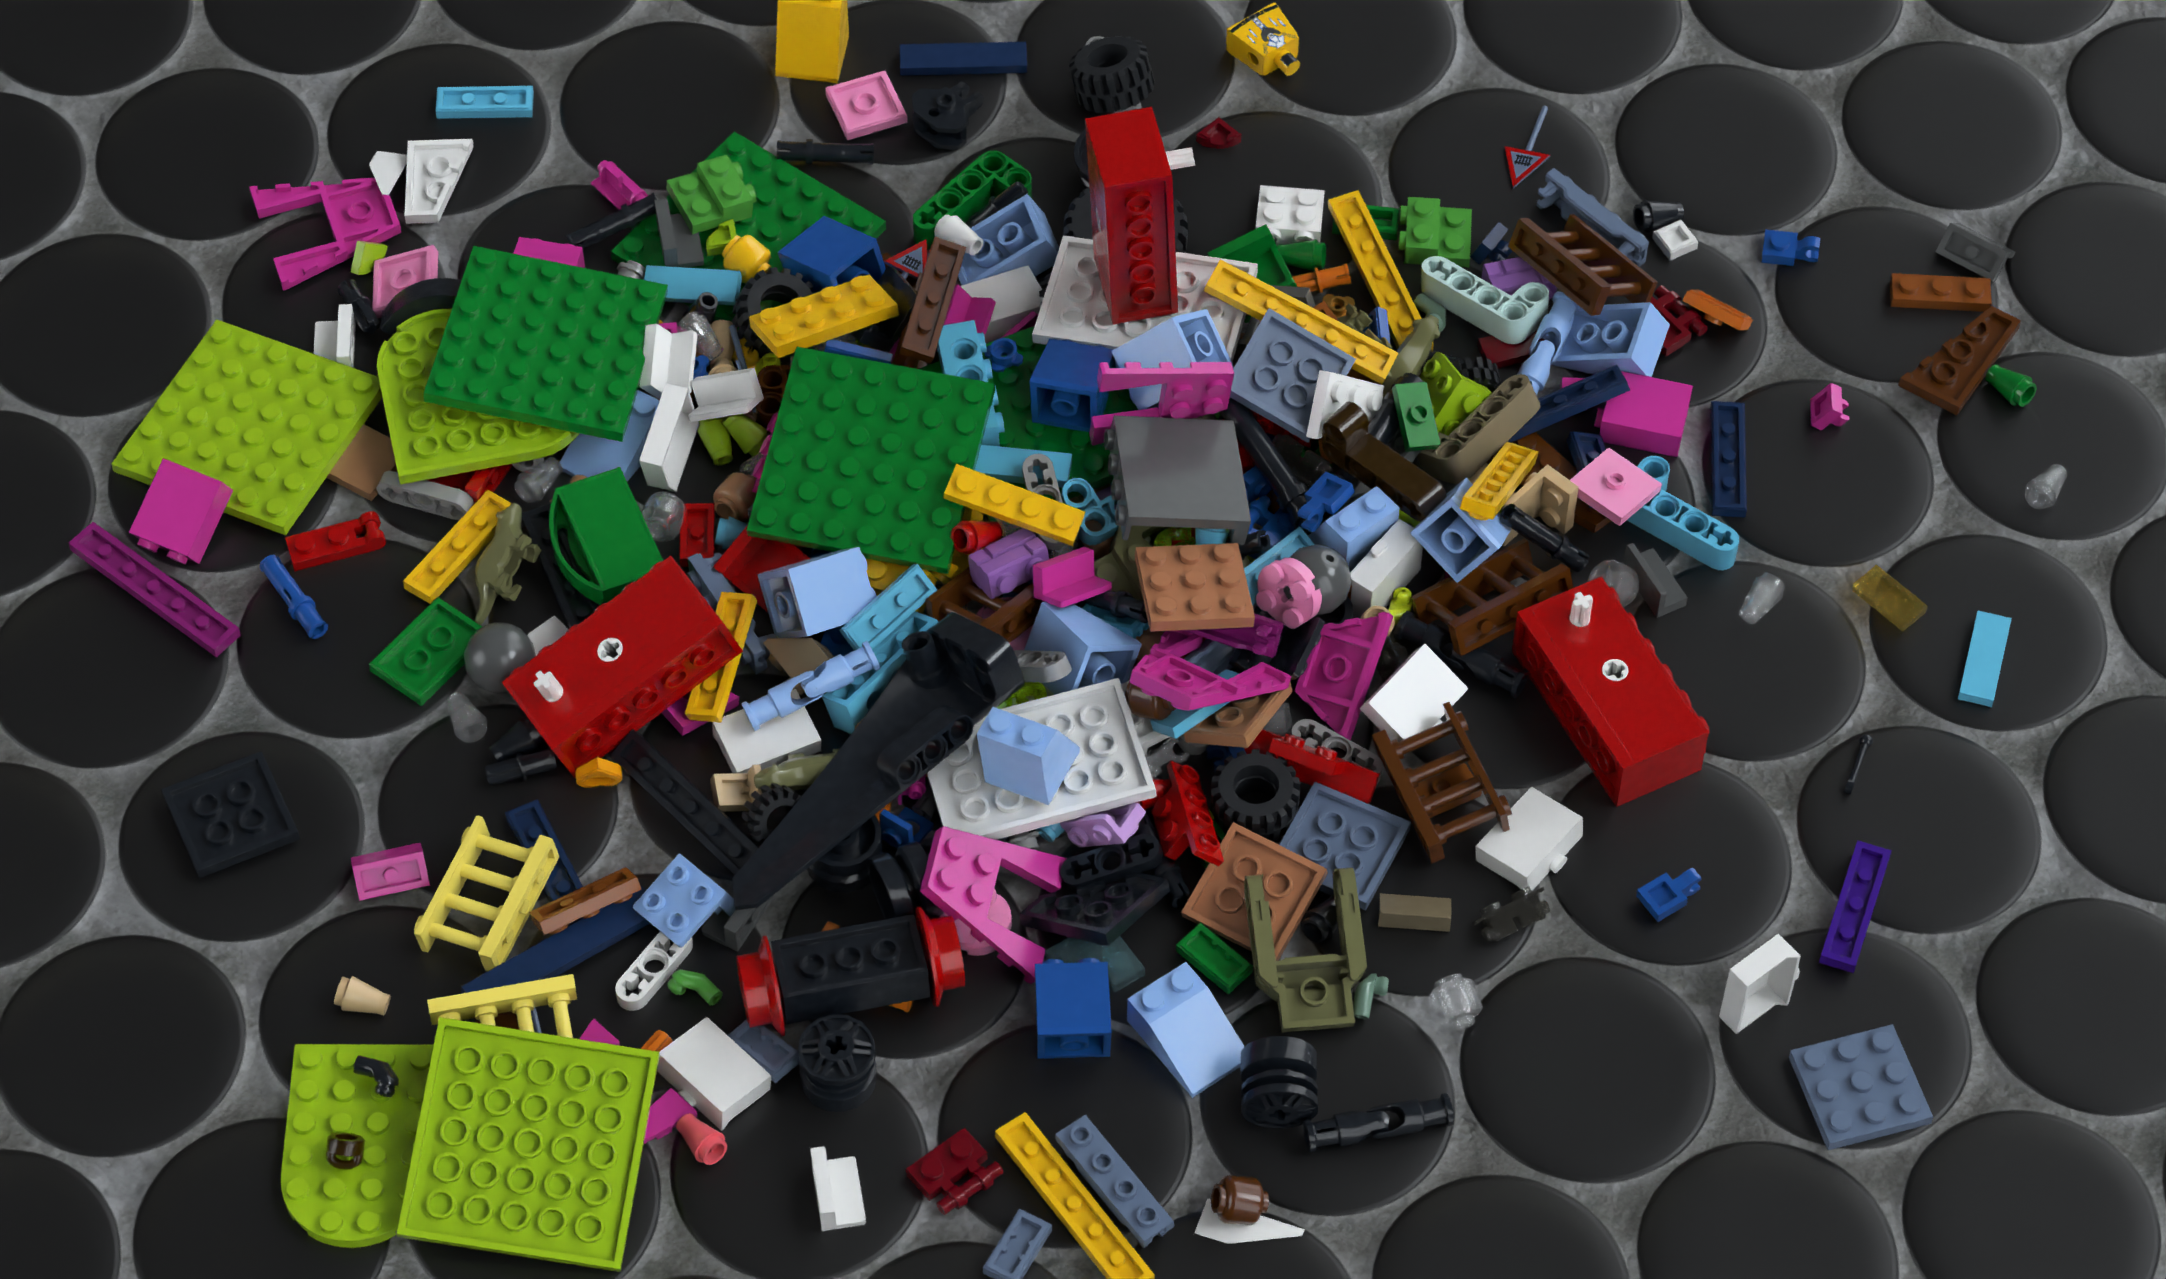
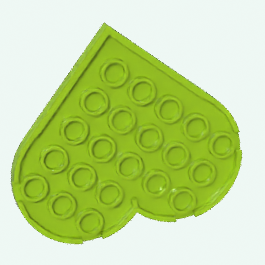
[377,309,580,485]
[281,1044,434,1248]

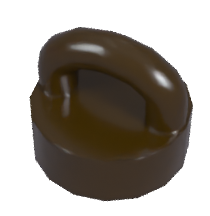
[326,1133,365,1170]

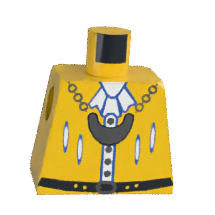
[1226,2,1300,76]

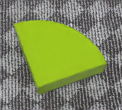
[706,219,737,256]
[350,241,388,275]

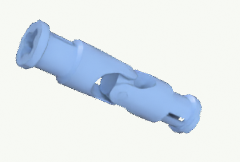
[1517,291,1581,396]
[741,641,881,731]

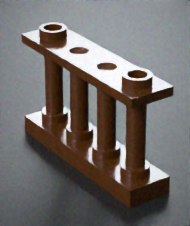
[1508,214,1658,316]
[892,237,967,369]
[1411,538,1574,656]
[926,567,1044,643]
[1372,702,1512,863]

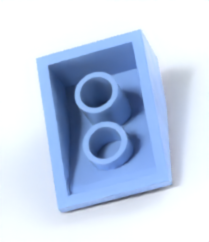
[958,194,1059,285]
[1552,302,1670,377]
[558,390,660,482]
[1127,962,1244,1098]

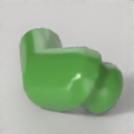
[668,969,723,1006]

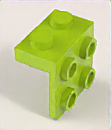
[1419,352,1492,436]

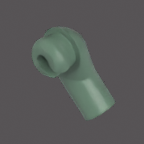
[1414,293,1446,333]
[1353,974,1389,1019]

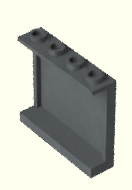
[1104,415,1251,545]

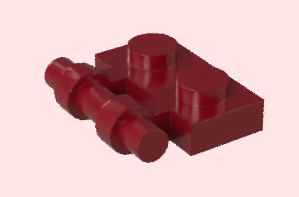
[1631,285,1708,357]
[906,1127,1004,1215]

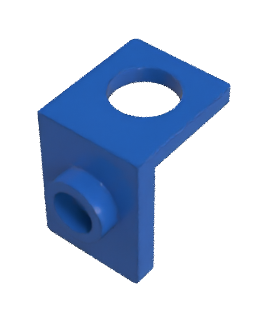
[879,807,934,848]

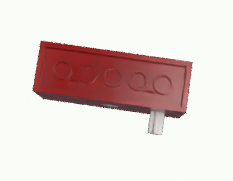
[1085,107,1195,324]
[502,555,743,778]
[1512,576,1710,807]

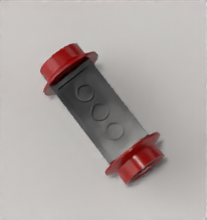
[736,906,965,1037]

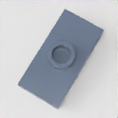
[728,1019,799,1083]
[983,1209,1052,1279]

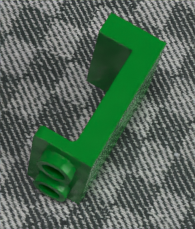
[1207,224,1297,323]

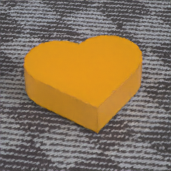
[575,757,622,788]

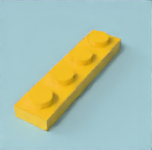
[943,464,1085,546]
[403,490,511,604]
[685,592,757,723]

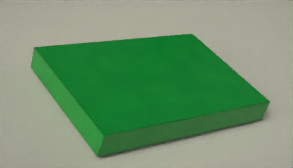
[368,597,482,706]

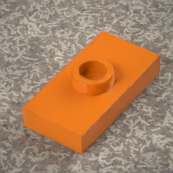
[1682,289,1753,331]

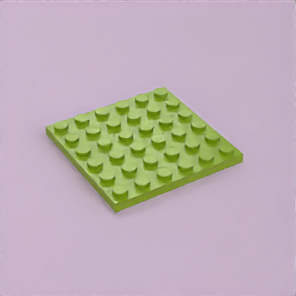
[111,319,382,535]
[397,1017,660,1272]

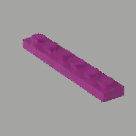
[69,522,241,658]

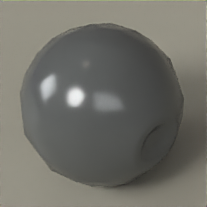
[1283,544,1352,616]
[464,622,536,694]

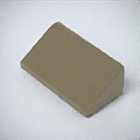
[1378,893,1451,932]

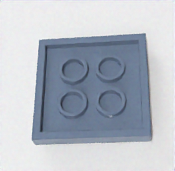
[1230,308,1356,443]
[1279,782,1411,911]
[1789,1024,1933,1150]

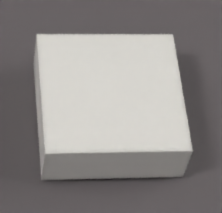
[1652,220,1698,261]

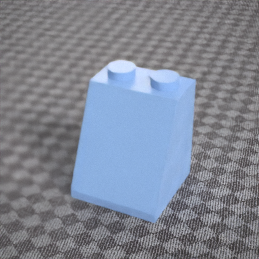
[1111,309,1234,410]
[1410,477,1512,583]
[1308,486,1400,572]
[757,547,877,638]
[1024,602,1142,695]
[977,707,1080,805]

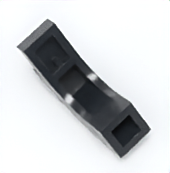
[380,278,462,336]

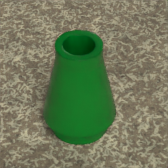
[1278,239,1326,271]
[1985,364,2037,407]

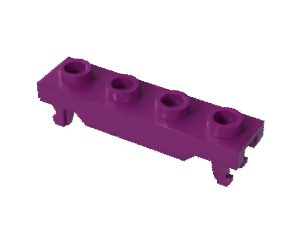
[1145,611,1284,658]

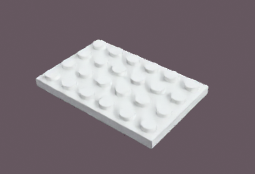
[1032,235,1258,362]
[927,678,1157,840]

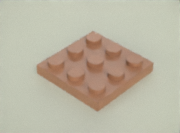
[1135,543,1255,632]
[1181,822,1328,961]

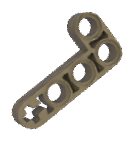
[1417,374,1540,484]

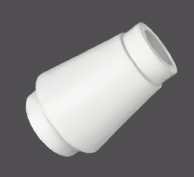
[934,215,983,256]

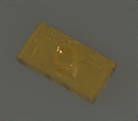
[1852,565,1928,631]

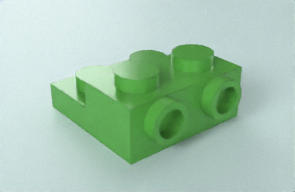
[666,155,756,234]
[1398,197,1472,267]

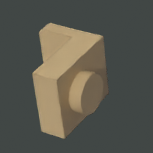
[710,765,762,812]

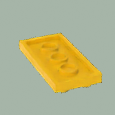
[749,274,899,358]

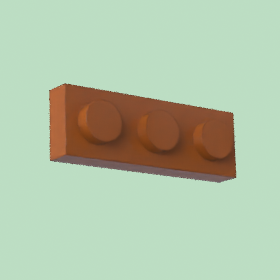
[1890,273,1992,312]
[529,867,642,935]

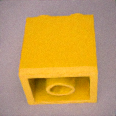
[775,0,849,83]

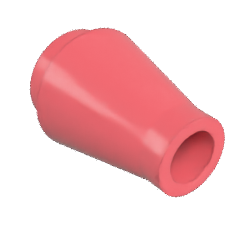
[676,1113,727,1165]

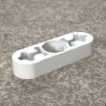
[615,932,693,1011]

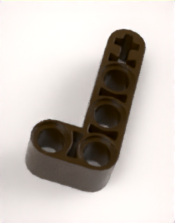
[1322,401,1447,522]

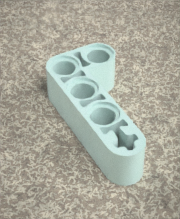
[1421,256,1549,344]

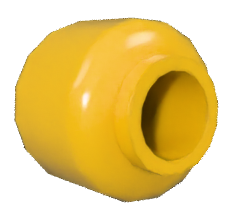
[722,235,772,284]

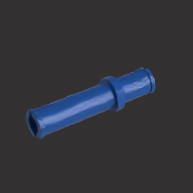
[259,555,328,639]

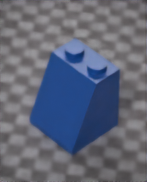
[777,216,886,293]
[1030,338,1116,432]
[1035,958,1112,1059]

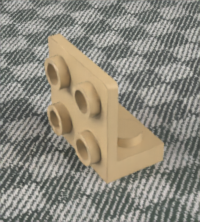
[1501,464,1579,546]

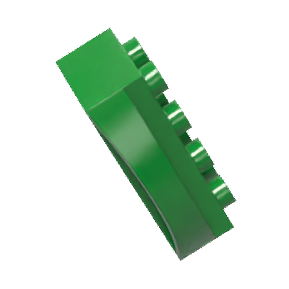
[549,467,663,605]

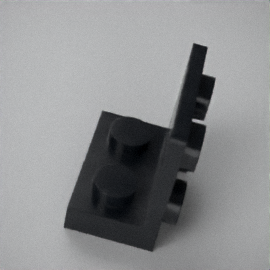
[851,266,917,353]
[1229,606,1325,680]

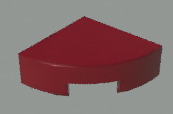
[1196,117,1242,149]

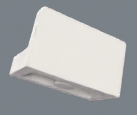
[314,304,356,368]
[639,323,697,399]
[688,368,764,422]
[810,1146,866,1231]

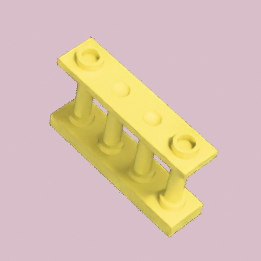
[414,815,560,972]
[427,974,577,1038]

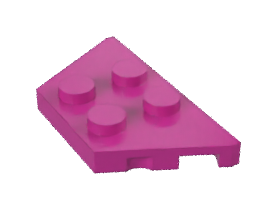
[1294,612,1393,741]

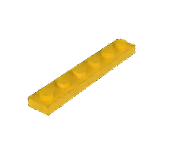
[1328,190,1434,350]
[1204,259,1399,385]
[1460,442,1538,520]
[995,1112,1155,1279]

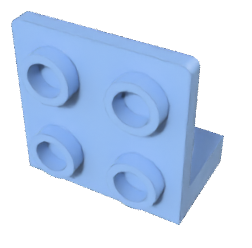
[633,853,735,948]

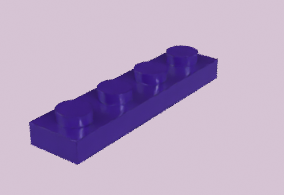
[1819,840,1892,973]

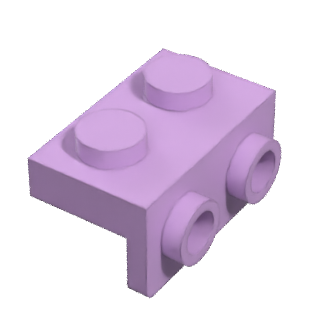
[1060,803,1146,848]

